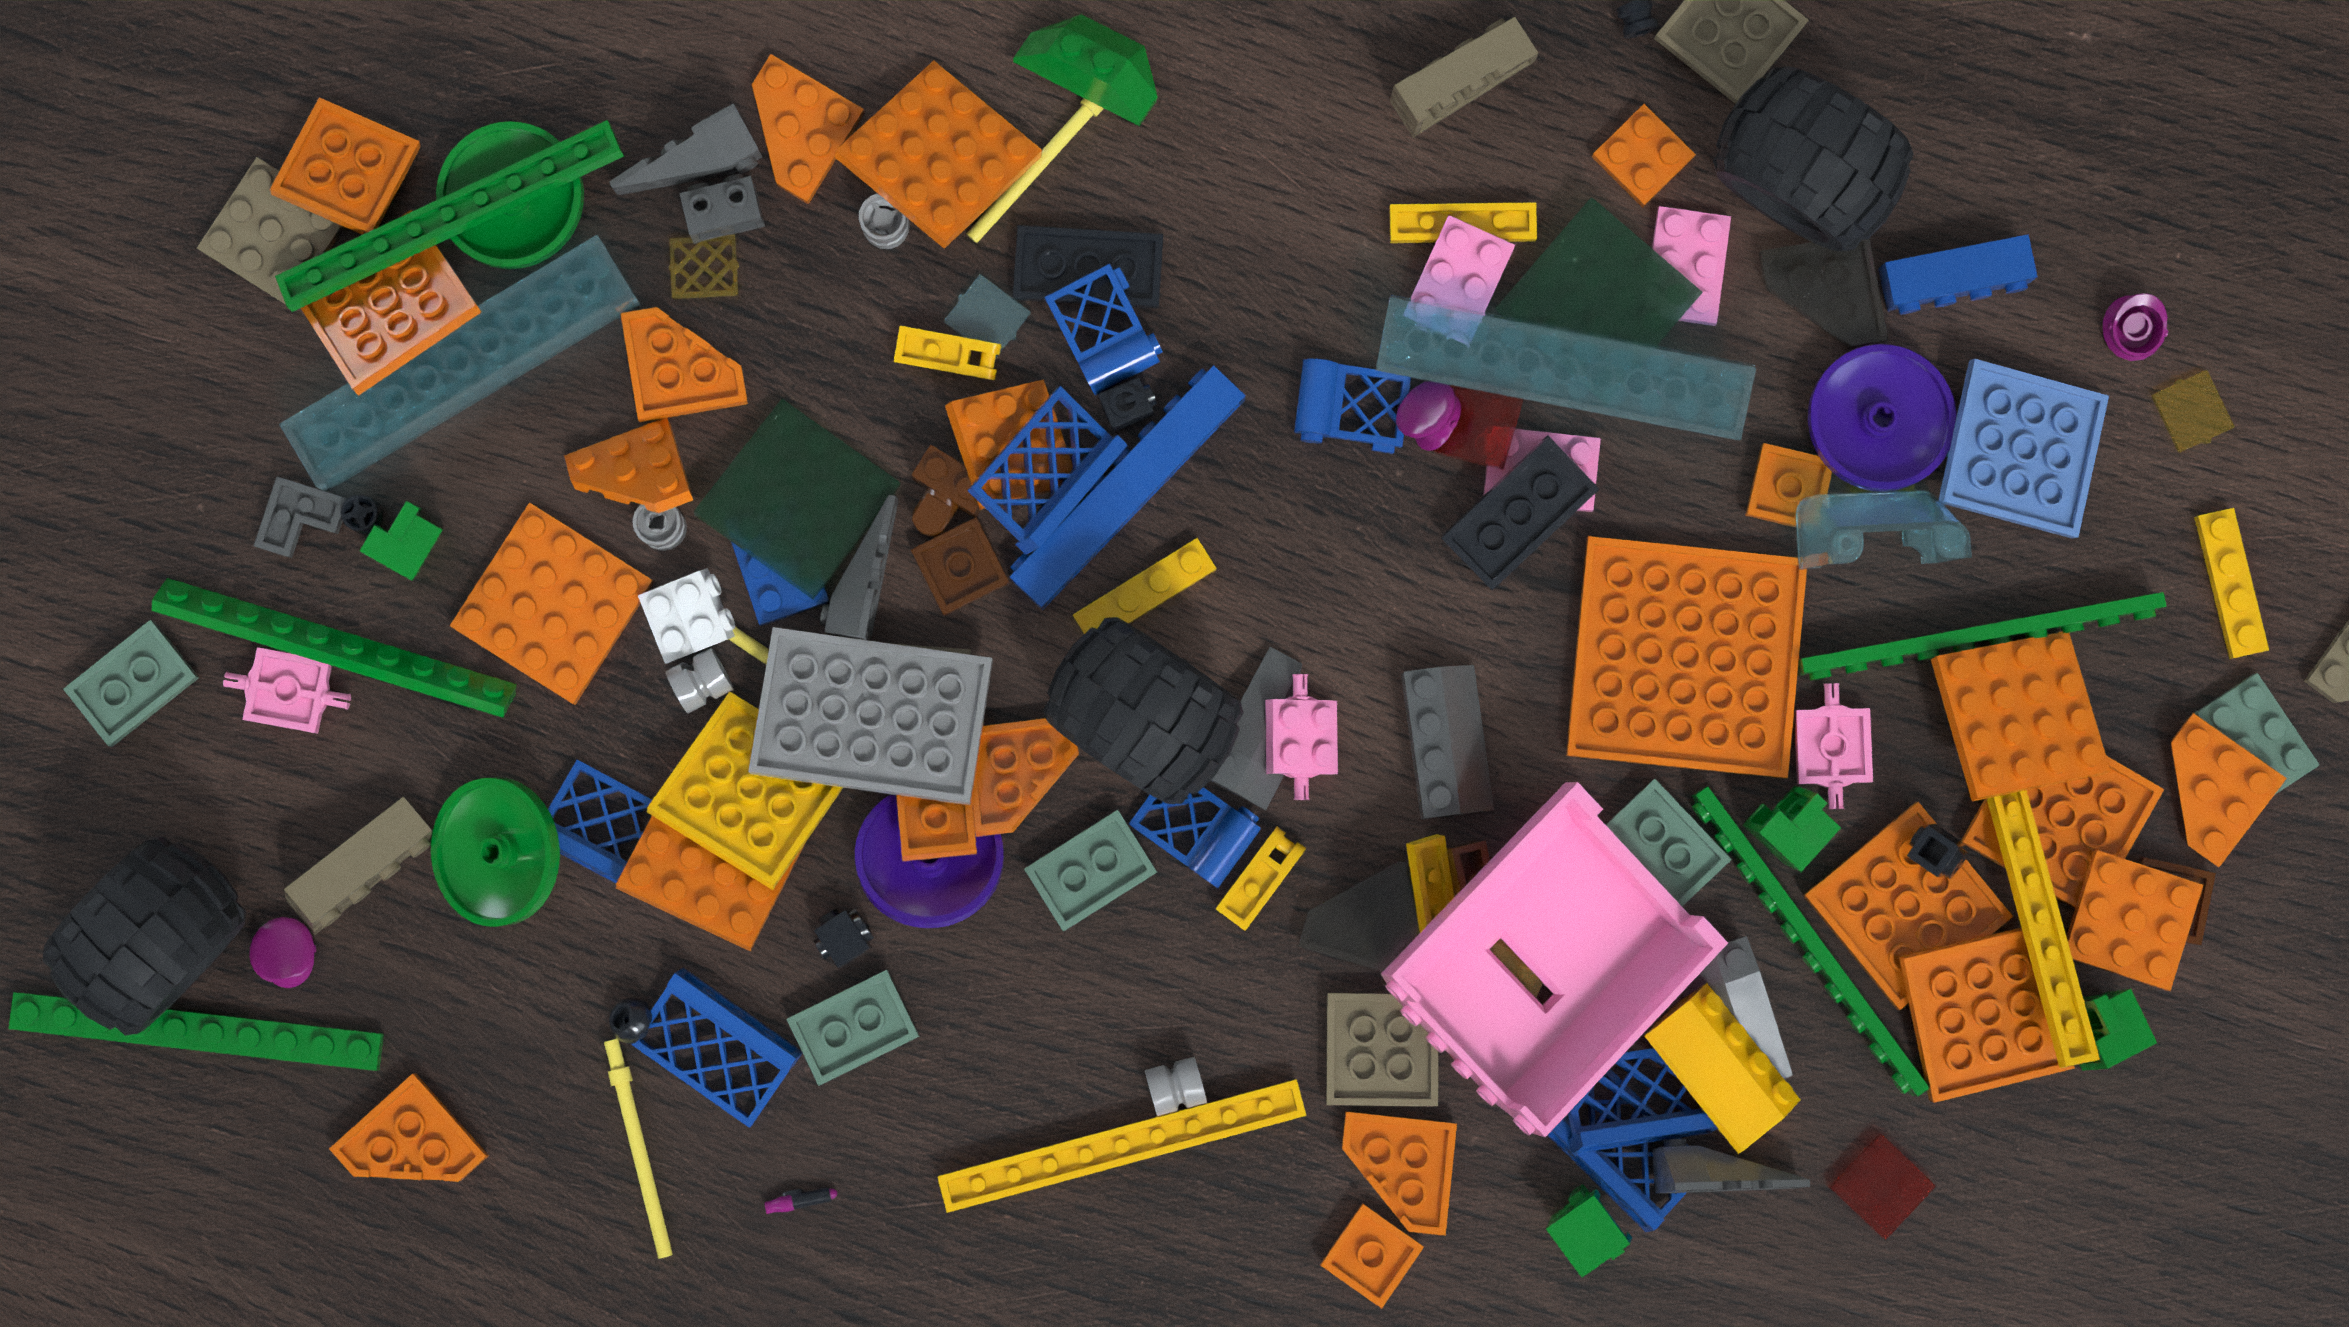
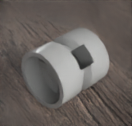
[859,193,910,249]
[632,504,687,551]
[665,648,734,714]
[1145,1056,1207,1116]

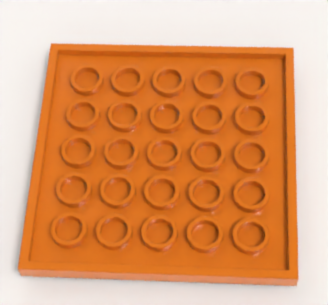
[1566,536,1808,779]

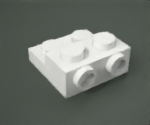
[638,568,735,664]

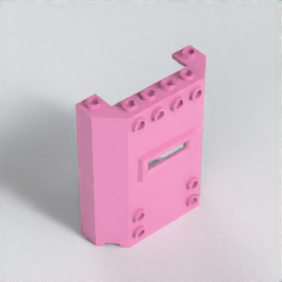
[1381,782,1728,1137]

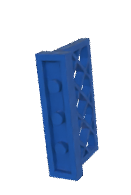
[967,386,1127,554]
[548,760,652,884]
[631,968,803,1128]
[1568,1048,1718,1154]
[1547,1069,1689,1232]

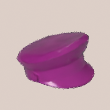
[2102,293,2168,361]
[1396,379,1461,451]
[249,917,317,988]

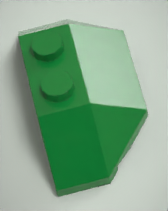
[1013,14,1158,126]

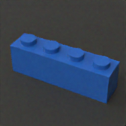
[1878,234,2038,315]

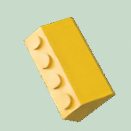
[1644,983,1801,1154]

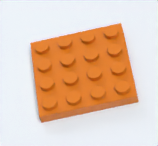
[835,60,1043,249]
[301,209,481,396]
[450,502,655,705]
[1931,632,2111,801]
[1961,756,2164,909]
[1803,802,2013,1010]
[616,816,805,951]
[1899,927,2075,1103]

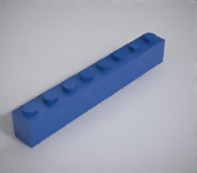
[1010,365,1246,610]

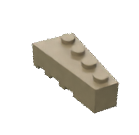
[1390,17,1539,138]
[284,796,432,935]

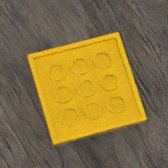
[647,692,843,890]

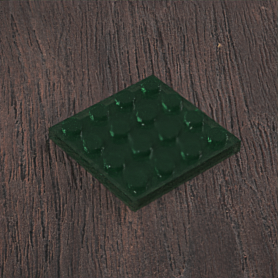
[1495,197,1703,404]
[694,399,901,600]

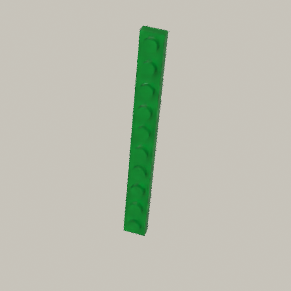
[275,120,624,312]
[151,578,517,718]
[1798,592,2167,681]
[1691,786,1930,1097]
[8,992,384,1071]

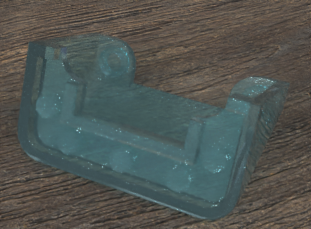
[1796,490,1972,570]

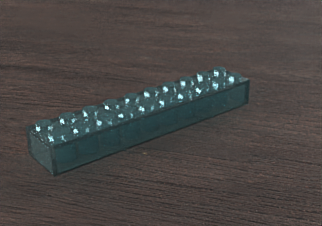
[279,235,641,492]
[1376,295,1756,441]

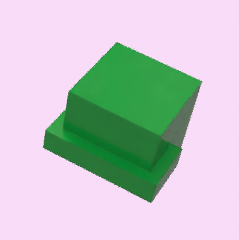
[360,501,444,581]
[1743,785,1841,872]
[2079,989,2157,1071]
[1546,1184,1632,1278]

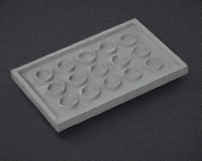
[748,627,993,805]

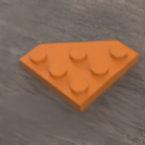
[752,54,865,204]
[620,307,748,422]
[564,418,693,513]
[2171,712,2287,867]
[972,718,1079,837]
[329,1073,489,1182]
[1342,1111,1457,1236]

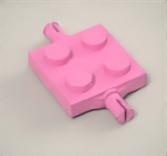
[223,647,351,734]
[1265,674,1338,800]
[1794,683,1873,809]

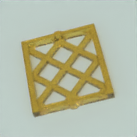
[669,235,739,299]

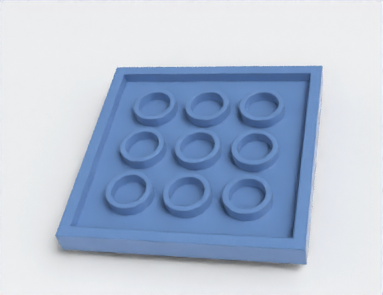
[1938,359,2109,538]

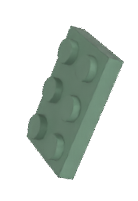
[63,620,199,747]
[2195,673,2319,794]
[1605,779,1732,906]
[1024,810,1157,932]
[786,970,920,1086]

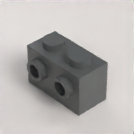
[679,174,765,244]

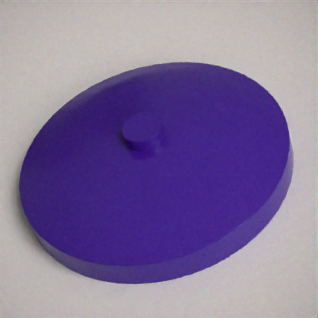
[1808,344,1956,492]
[855,794,1004,928]

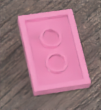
[1643,206,1731,326]
[1403,215,1515,346]
[1483,426,1601,512]

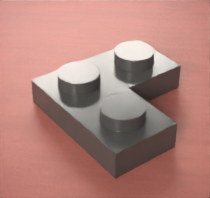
[254,477,347,558]

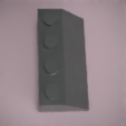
[1401,665,1494,820]

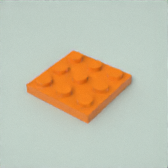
[270,97,420,235]
[945,379,1073,510]
[2066,850,2203,991]

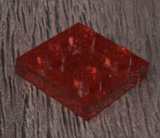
[1432,381,1523,470]
[1829,1134,1936,1240]

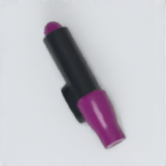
[764,1187,838,1214]

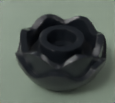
[609,997,652,1044]

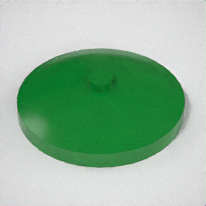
[436,121,584,269]
[431,777,560,927]

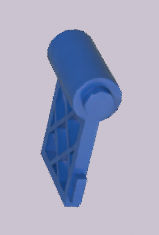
[1045,264,1163,395]
[1294,359,1411,454]
[1129,787,1261,888]

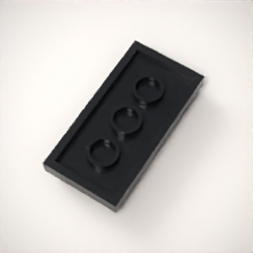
[1013,225,1163,309]
[1441,435,1600,590]

